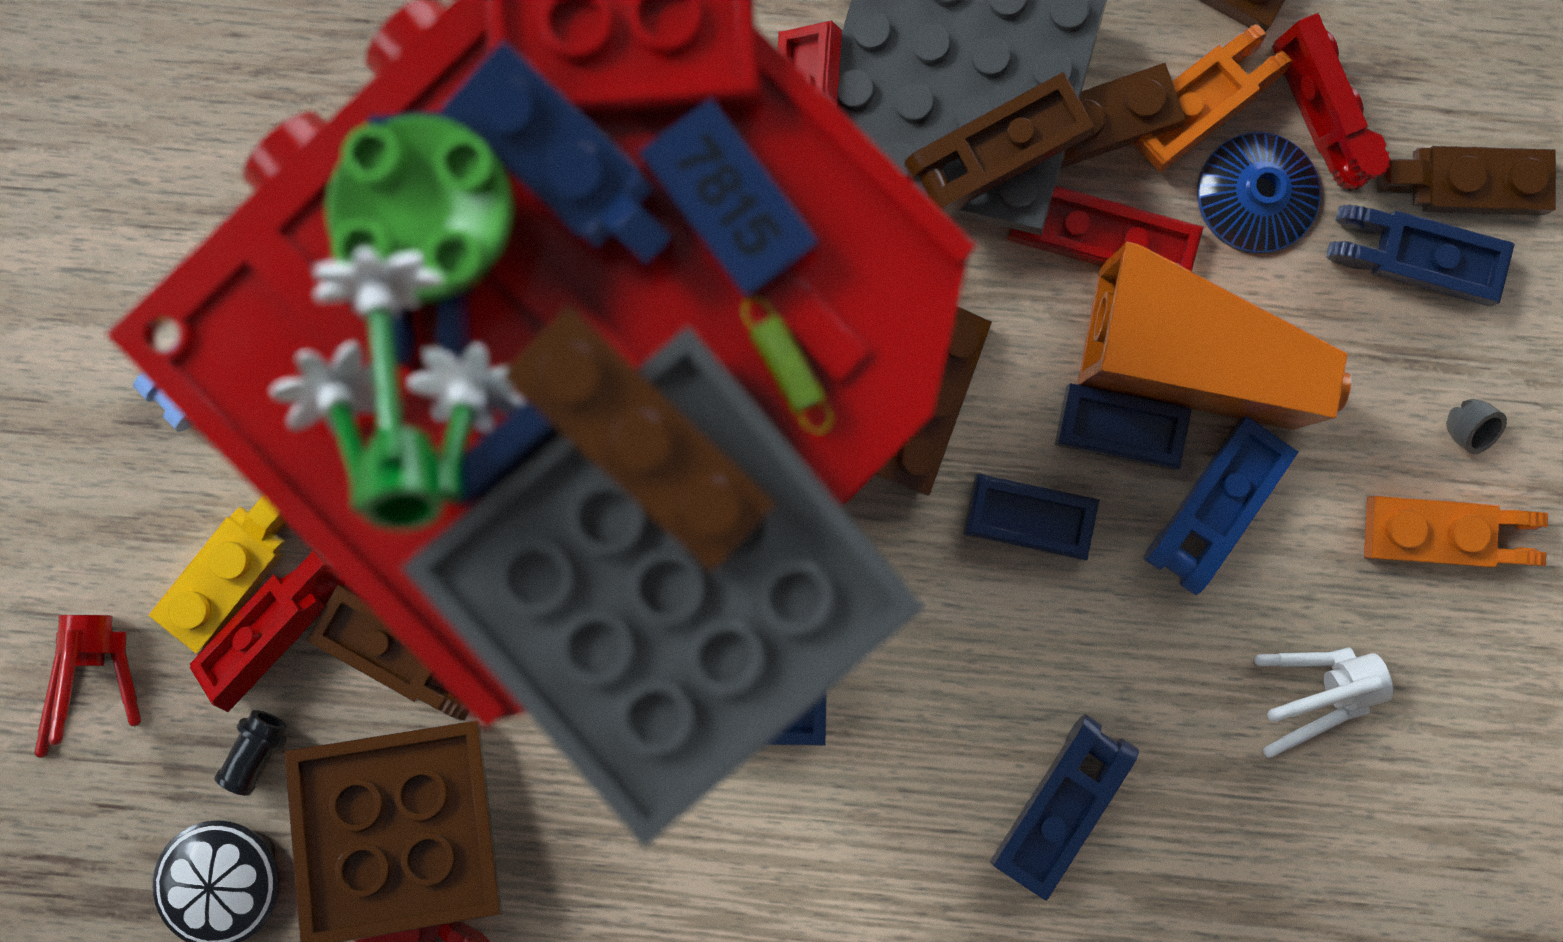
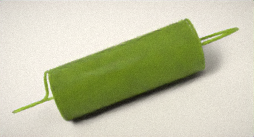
[743,298,831,432]

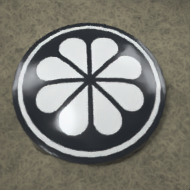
[152,820,279,942]

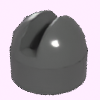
[1446,399,1507,454]

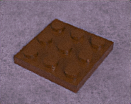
[284,720,502,942]

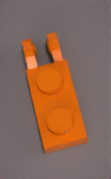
[1134,24,1293,173]
[1364,496,1548,567]

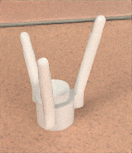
[1254,647,1393,758]

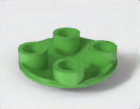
[327,116,512,303]

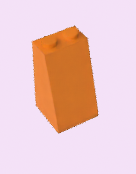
[1077,242,1351,430]

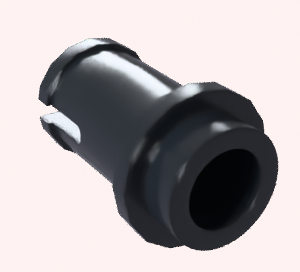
[214,710,287,796]

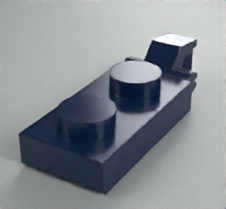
[441,40,673,264]

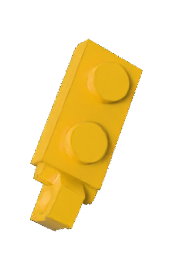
[148,497,286,654]

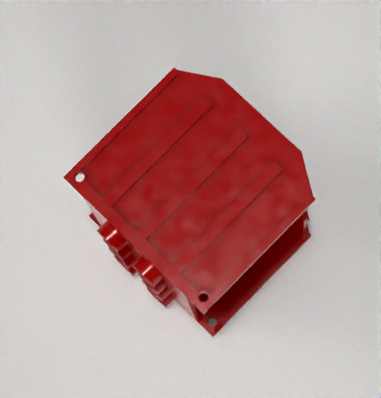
[105,0,977,729]

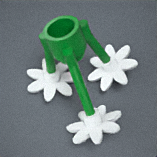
[271,248,525,531]

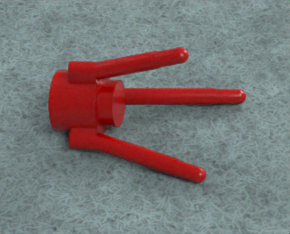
[34,615,141,758]

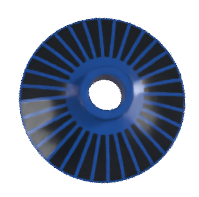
[1197,132,1321,254]

